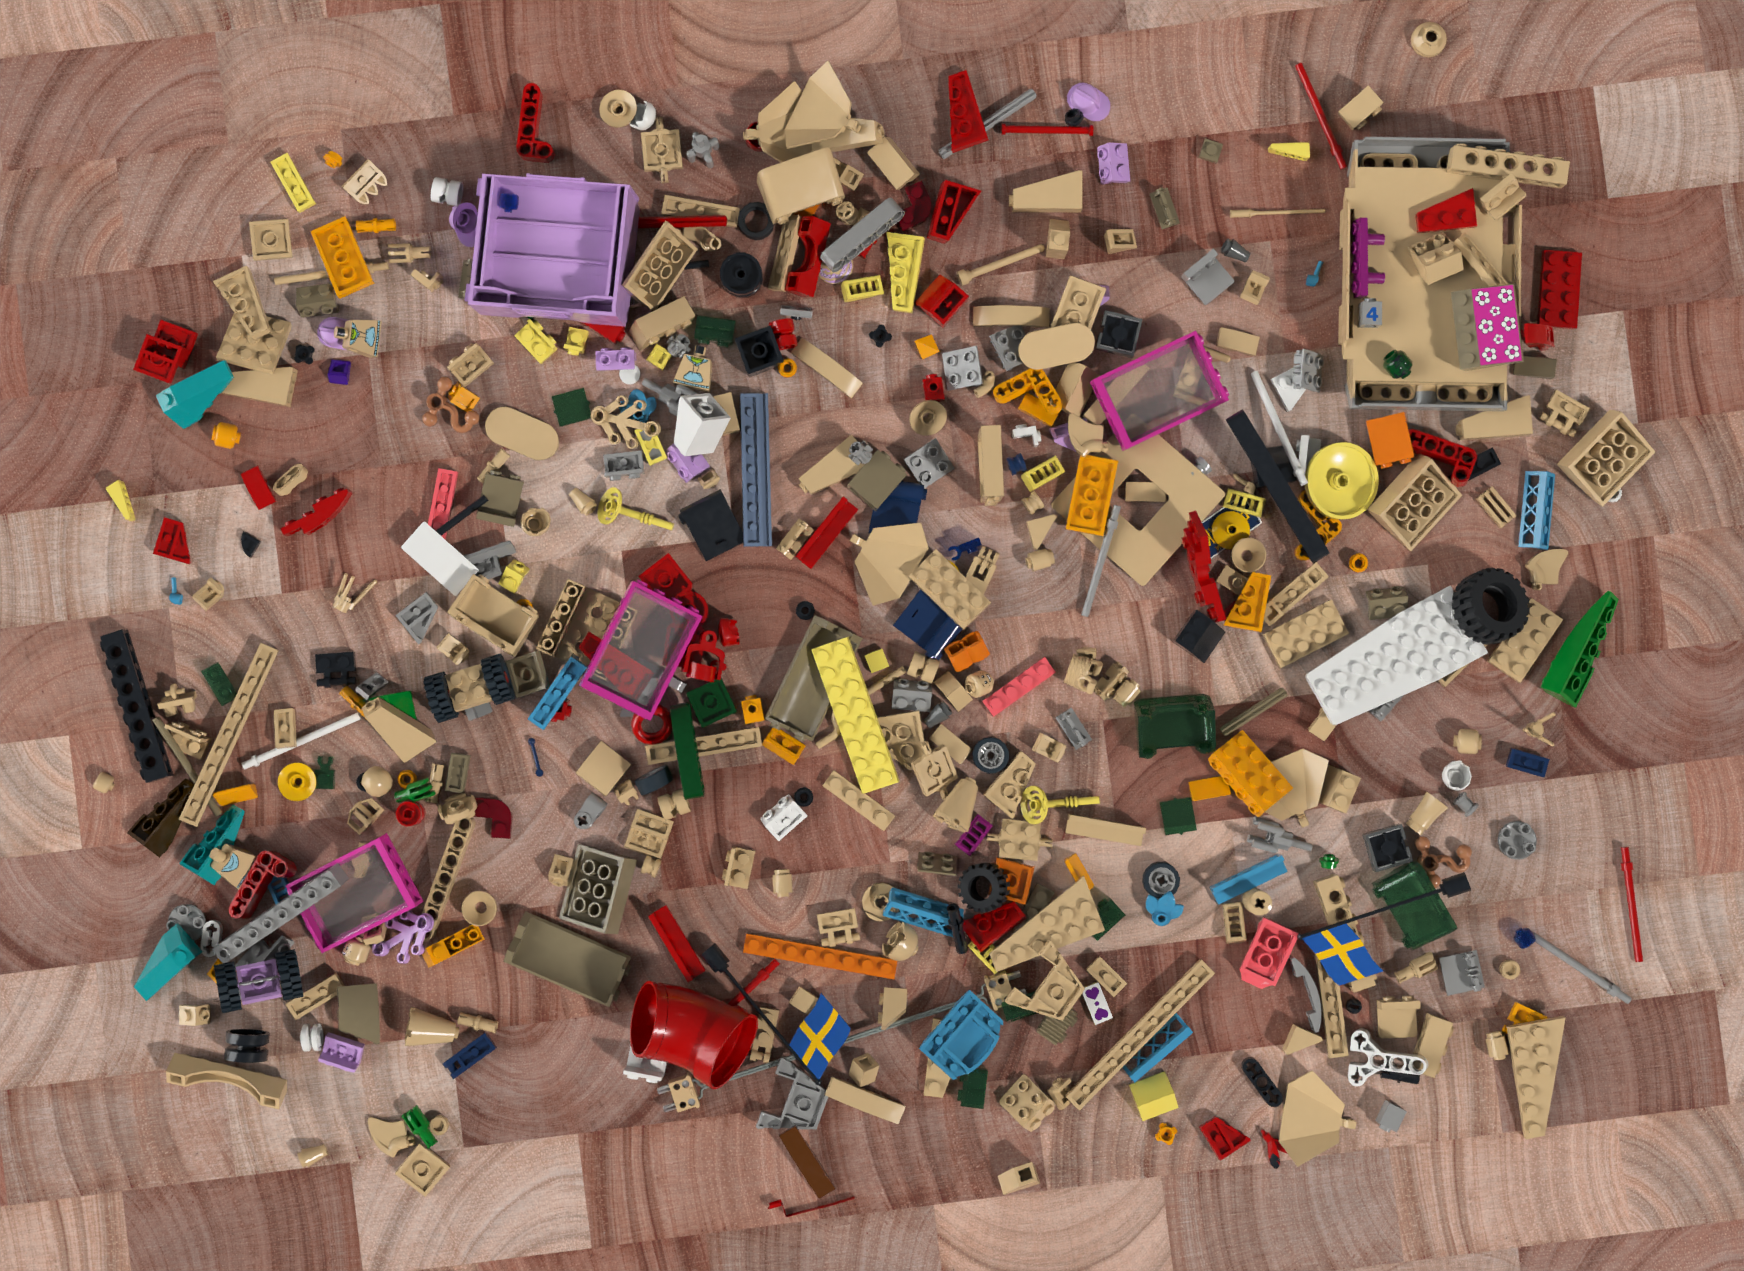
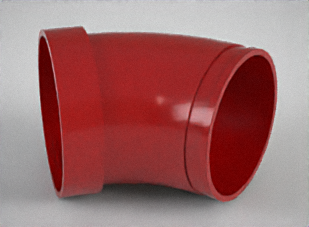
[630,981,758,1089]

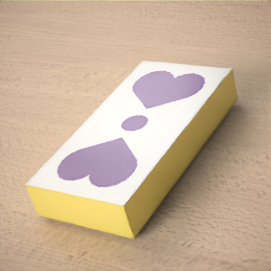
[1082,981,1113,1025]

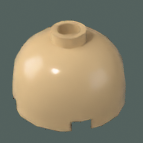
[882,922,918,961]

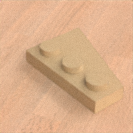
[983,751,1036,819]

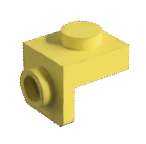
[498,560,530,594]

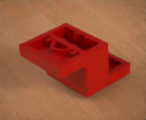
[133,319,198,384]

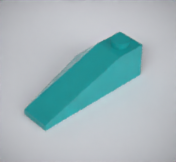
[155,360,234,429]
[179,805,245,885]
[134,923,203,1001]

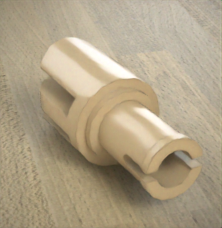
[388,243,431,263]
[1394,952,1438,984]

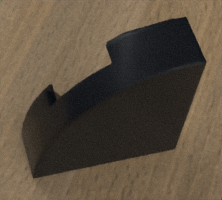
[241,531,261,558]

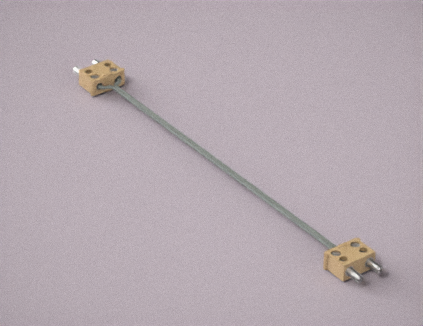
[657,970,1027,1112]

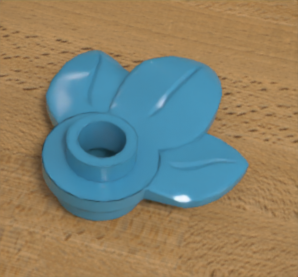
[619,389,657,423]
[1146,891,1184,926]

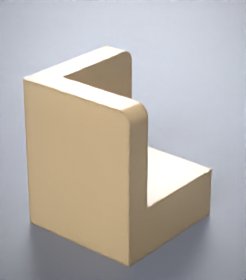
[849,1053,879,1088]

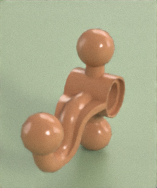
[422,377,480,433]
[1415,836,1472,889]

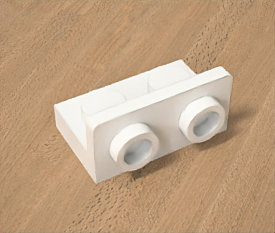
[760,794,807,841]

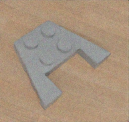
[756,1056,828,1129]

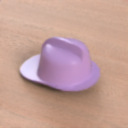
[1067,83,1110,121]
[449,202,478,247]
[317,317,349,350]

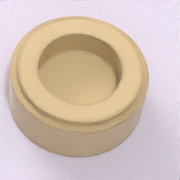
[1499,959,1520,979]
[429,1115,449,1135]

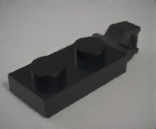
[1447,447,1501,481]

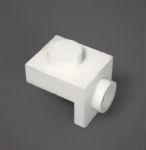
[1012,424,1041,447]

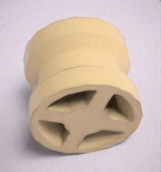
[836,201,859,225]
[1021,491,1044,515]
[641,855,662,878]

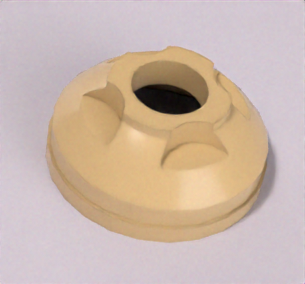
[1411,22,1447,58]
[1231,538,1266,573]
[462,891,497,926]

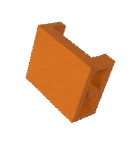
[1366,412,1415,469]

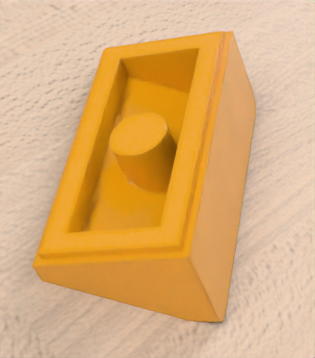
[1018,393,1059,427]
[762,727,806,765]
[1188,776,1231,801]
[213,783,258,806]
[1064,853,1094,890]

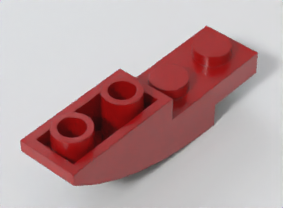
[1521,323,1555,351]
[280,487,353,536]

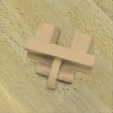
[158,683,197,717]

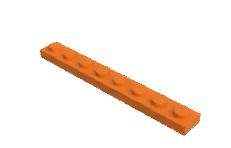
[743,933,898,979]

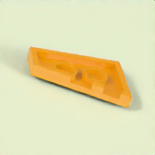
[1223,572,1272,633]

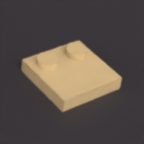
[249,219,293,261]
[395,1142,450,1197]

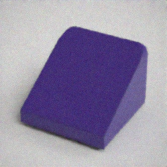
[328,360,351,385]

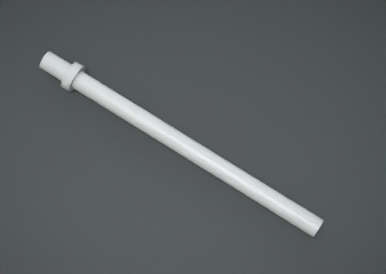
[1251,371,1308,486]
[242,712,361,770]

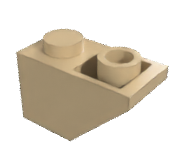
[878,987,907,1030]
[998,1162,1040,1195]

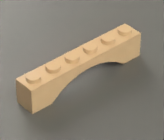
[166,1053,287,1110]

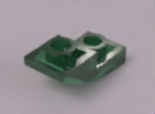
[201,662,237,706]

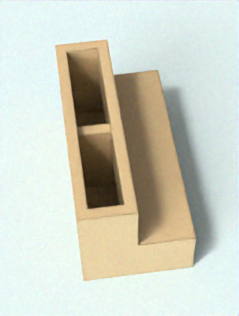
[867,137,920,190]
[1049,362,1100,417]

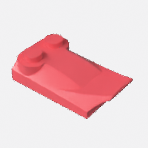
[1239,917,1299,989]

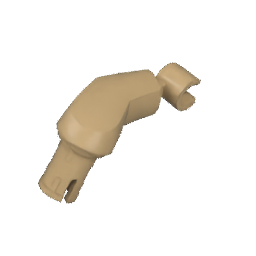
[676,227,721,251]

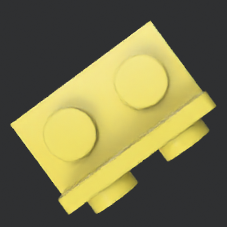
[514,318,558,364]

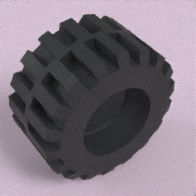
[957,863,1010,912]

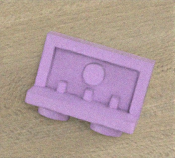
[1097,142,1130,185]
[596,347,637,371]
[665,443,710,483]
[318,1032,365,1073]

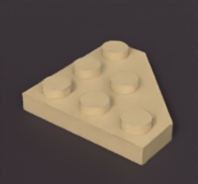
[877,710,925,770]

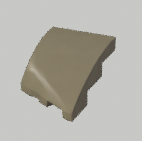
[337,983,380,1045]

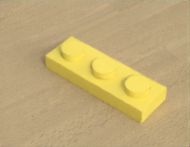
[271,153,316,213]

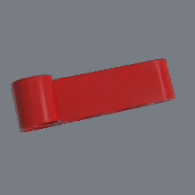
[516,83,555,163]
[1409,429,1477,487]
[229,851,297,919]

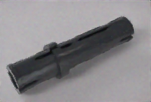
[947,903,968,954]

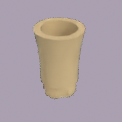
[1406,791,1448,835]

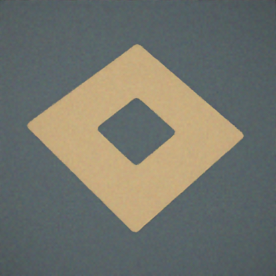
[1051,414,1225,586]

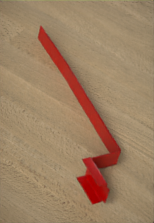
[768,1196,855,1217]

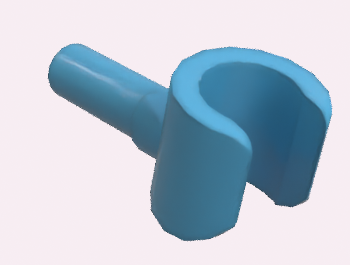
[1306,261,1323,287]
[169,577,183,605]

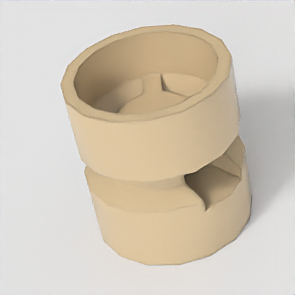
[907,651,940,684]
[657,789,691,820]

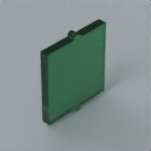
[552,388,591,427]
[1160,797,1197,835]

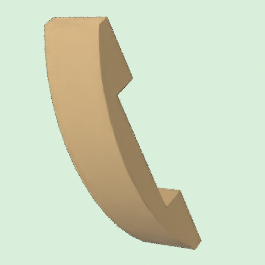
[973,305,1050,328]
[791,338,863,399]
[1264,562,1329,627]

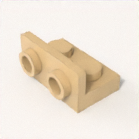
[1480,173,1526,220]
[722,846,755,889]

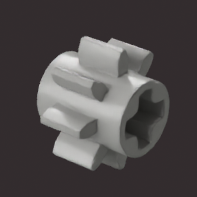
[667,333,691,358]
[848,440,873,465]

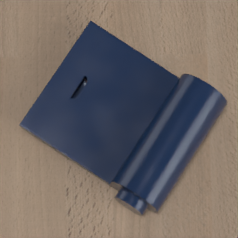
[868,481,928,534]
[893,589,963,660]

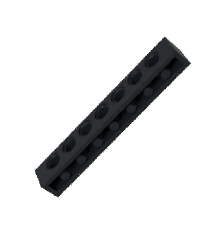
[100,629,174,783]

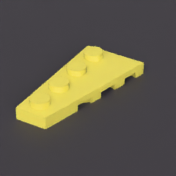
[887,232,925,313]

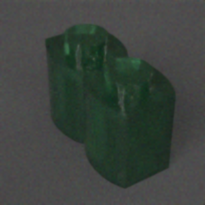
[957,1067,988,1109]

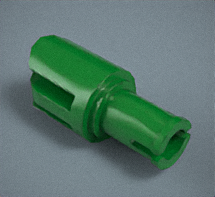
[394,778,436,803]
[401,1105,438,1149]

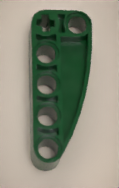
[670,702,705,800]

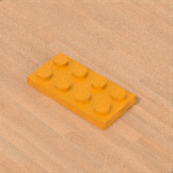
[310,216,375,299]
[1065,455,1118,536]

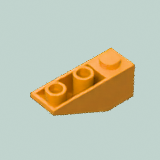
[422,925,485,968]

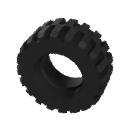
[1452,567,1530,645]

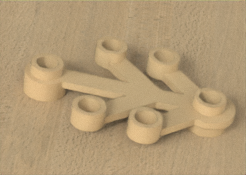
[591,395,661,449]

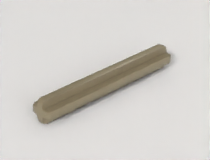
[1220,688,1287,736]

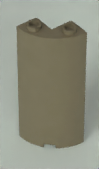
[764,615,863,742]
[503,911,632,1007]

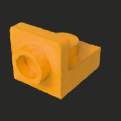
[447,381,480,412]

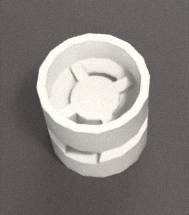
[431,177,463,206]

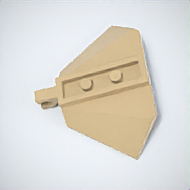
[785,61,861,149]
[743,81,813,162]
[850,523,928,606]
[1266,749,1329,828]
[1279,1070,1356,1167]

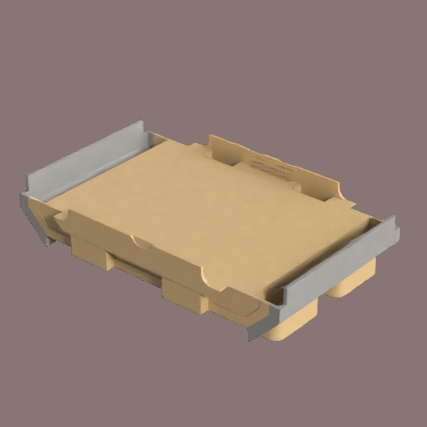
[1338,137,1522,412]

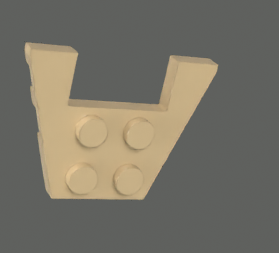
[1005,939,1085,1021]

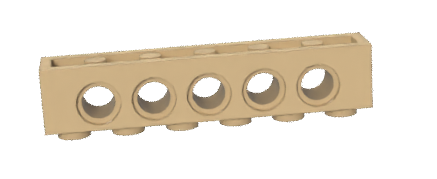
[1446,144,1570,188]
[1313,874,1377,993]

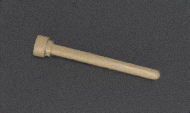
[957,244,1045,286]

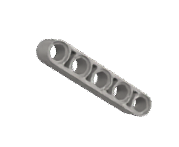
[820,198,905,272]

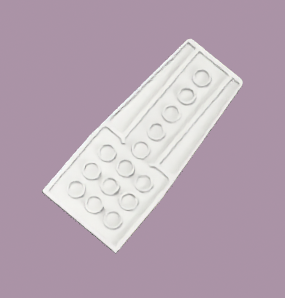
[1305,585,1488,725]

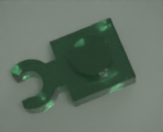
[314,756,336,789]

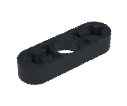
[1241,1057,1283,1107]

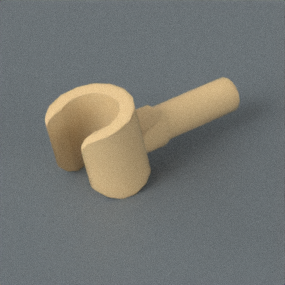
[1232,473,1256,495]

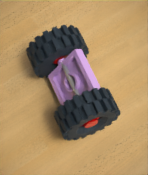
[214,949,303,1013]

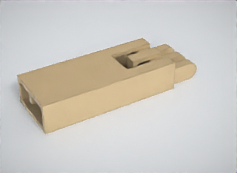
[965,545,1000,595]

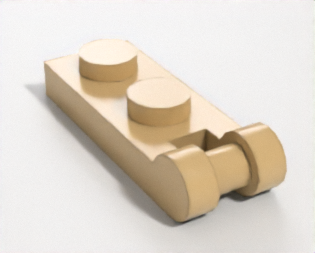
[750,1006,779,1063]

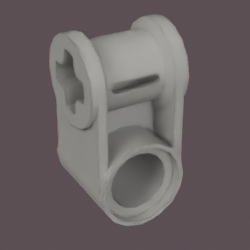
[574,792,608,829]

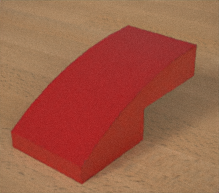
[240,465,276,510]

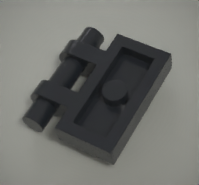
[315,652,356,688]

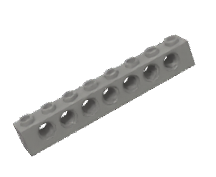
[212,863,349,963]

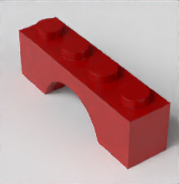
[784,216,831,297]

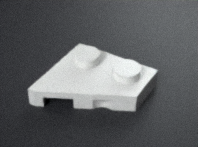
[1271,364,1306,412]

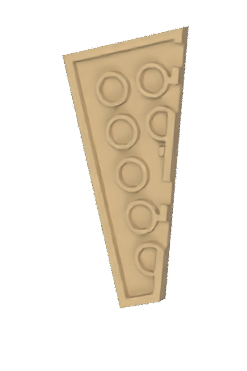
[989,876,1105,972]

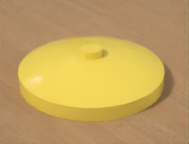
[1305,442,1379,519]

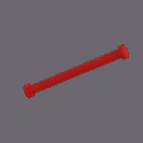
[1001,123,1094,136]

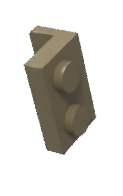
[296,283,339,317]
[1366,586,1408,620]

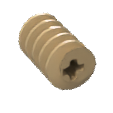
[1242,888,1272,915]

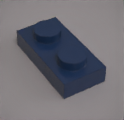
[1506,748,1550,778]

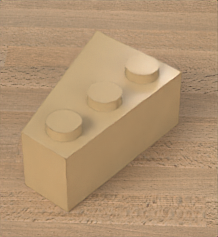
[628,296,695,352]

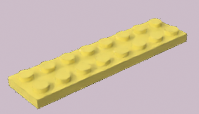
[811,637,899,794]

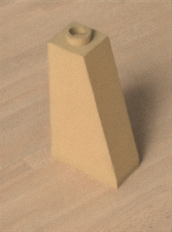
[812,118,884,152]
[1009,170,1082,213]
[221,367,298,407]
[1456,395,1533,441]
[799,435,865,495]
[362,697,436,763]

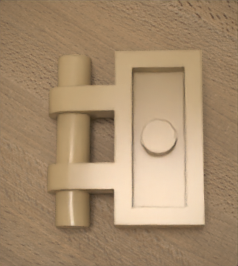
[1539,390,1590,437]
[817,908,860,947]

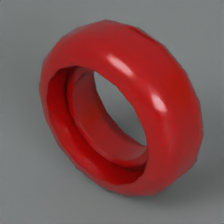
[631,704,673,745]

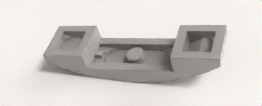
[1288,956,1321,1033]

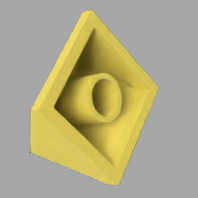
[1129,1071,1179,1121]

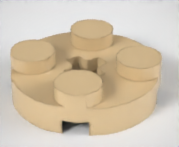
[438,793,477,824]
[862,882,899,922]

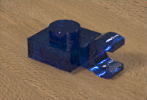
[948,538,982,561]

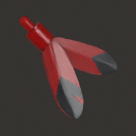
[1261,1129,1288,1169]

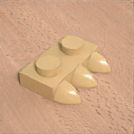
[342,159,387,204]

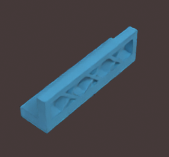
[1518,471,1555,550]
[528,654,588,730]
[1210,854,1288,905]
[883,887,964,937]
[1122,1013,1193,1083]

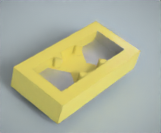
[634,426,668,466]

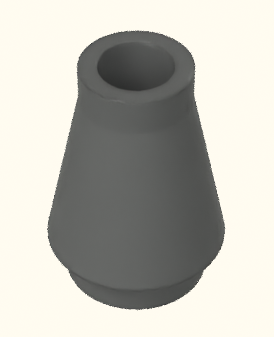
[1221,238,1251,263]
[923,701,952,728]

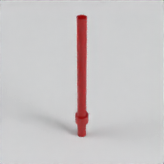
[1295,63,1348,170]
[1621,847,1643,962]
[728,958,780,1006]

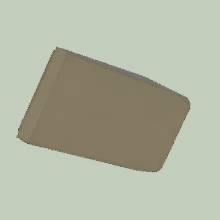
[1513,356,1557,380]

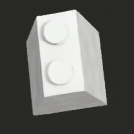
[674,393,731,456]

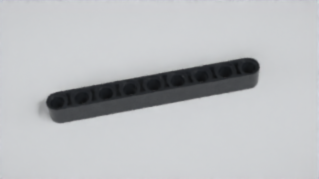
[1225,409,1330,564]

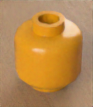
[211,422,241,449]

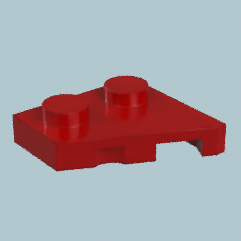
[153,517,191,565]
[1199,1116,1251,1161]

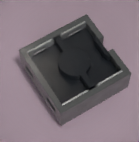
[1095,310,1143,358]
[1362,823,1413,872]

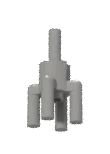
[686,132,720,168]
[642,378,699,416]
[1247,817,1313,853]

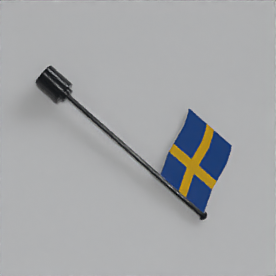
[1297,872,1471,986]
[700,943,851,1085]

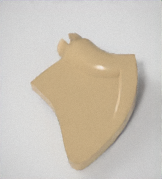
[1068,413,1109,457]
[1525,549,1568,590]
[368,1117,415,1157]

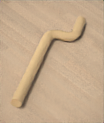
[815,666,906,749]

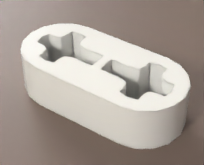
[201,920,223,957]

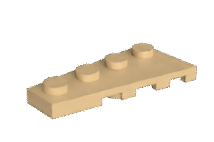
[213,266,271,339]
[924,1018,950,1098]

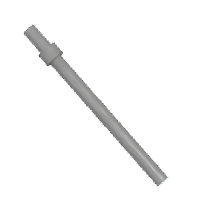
[1081,505,1121,617]
[1530,933,1632,1004]

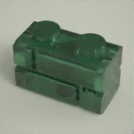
[694,315,736,348]

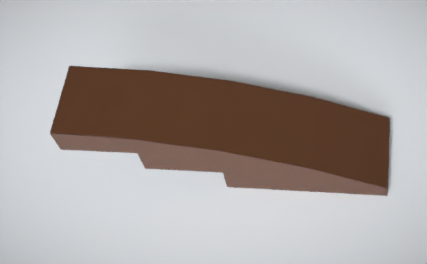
[779,1125,836,1199]

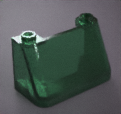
[1134,694,1216,759]
[1372,861,1458,951]

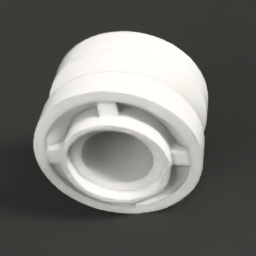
[300,1024,324,1052]

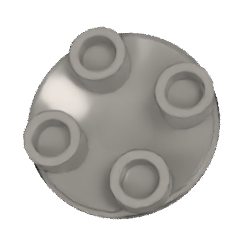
[1498,821,1537,860]
[166,904,206,941]

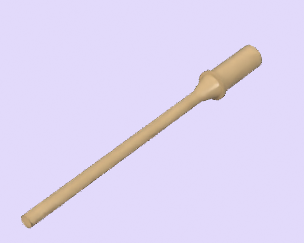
[1230,208,1325,218]

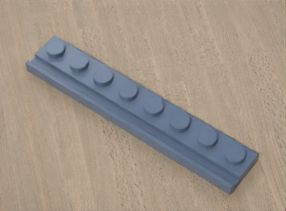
[740,393,772,547]

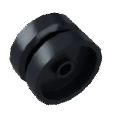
[720,252,763,298]
[224,1029,270,1063]

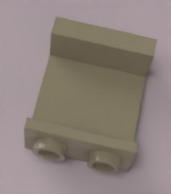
[847,450,907,512]
[476,470,524,527]

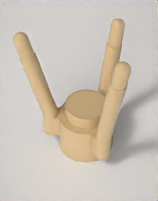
[333,573,377,613]
[1523,712,1556,746]

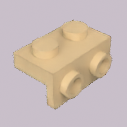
[447,343,494,387]

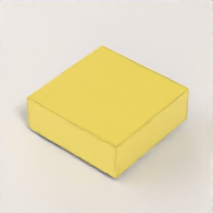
[646,343,672,370]
[865,649,889,673]

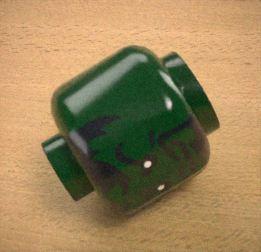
[1383,350,1413,379]

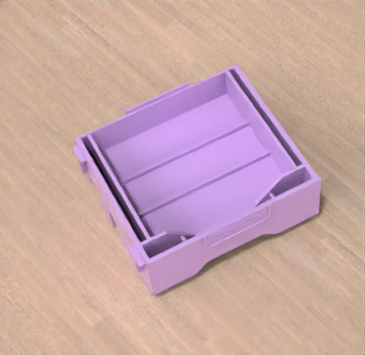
[465,173,640,327]

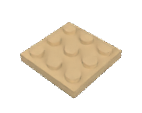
[216,313,292,374]

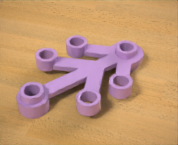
[372,909,434,964]

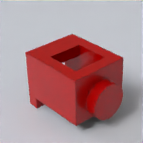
[922,374,945,402]

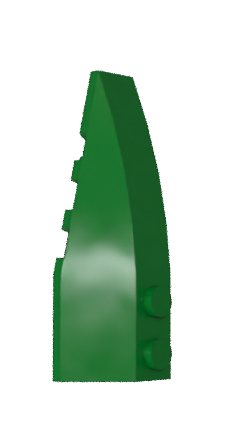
[1541,591,1619,708]

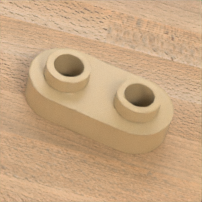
[273,464,308,496]

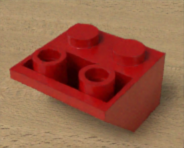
[914,274,969,328]

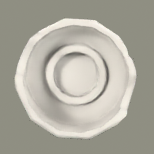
[629,101,656,130]
[1442,760,1472,791]

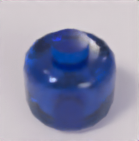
[499,193,519,213]
[1513,928,1536,949]

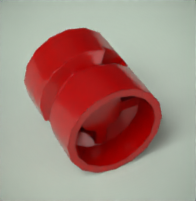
[769,318,798,350]
[396,801,426,827]

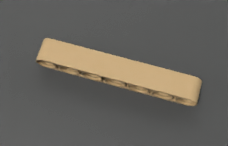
[415,817,476,942]

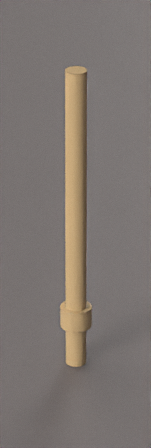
[274,262,389,285]

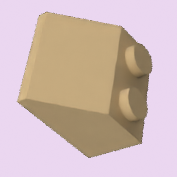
[1319,765,1361,813]

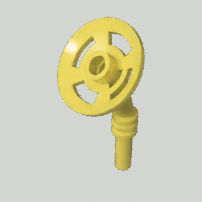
[597,487,674,530]
[1020,786,1100,824]

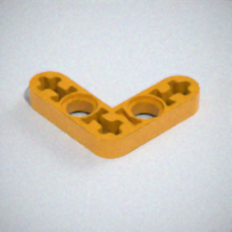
[993,368,1062,415]
[1295,490,1342,561]

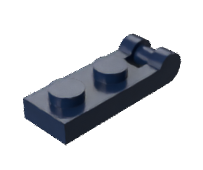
[442,1032,497,1079]

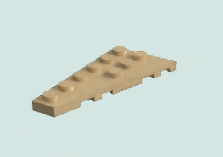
[1506,1016,1566,1139]

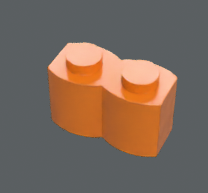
[944,631,990,672]

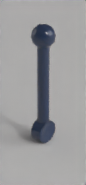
[528,738,544,777]

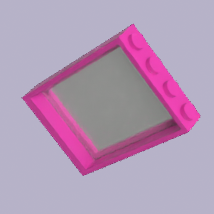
[1090,331,1229,451]
[579,580,703,721]
[285,833,423,953]

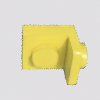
[563,327,589,356]

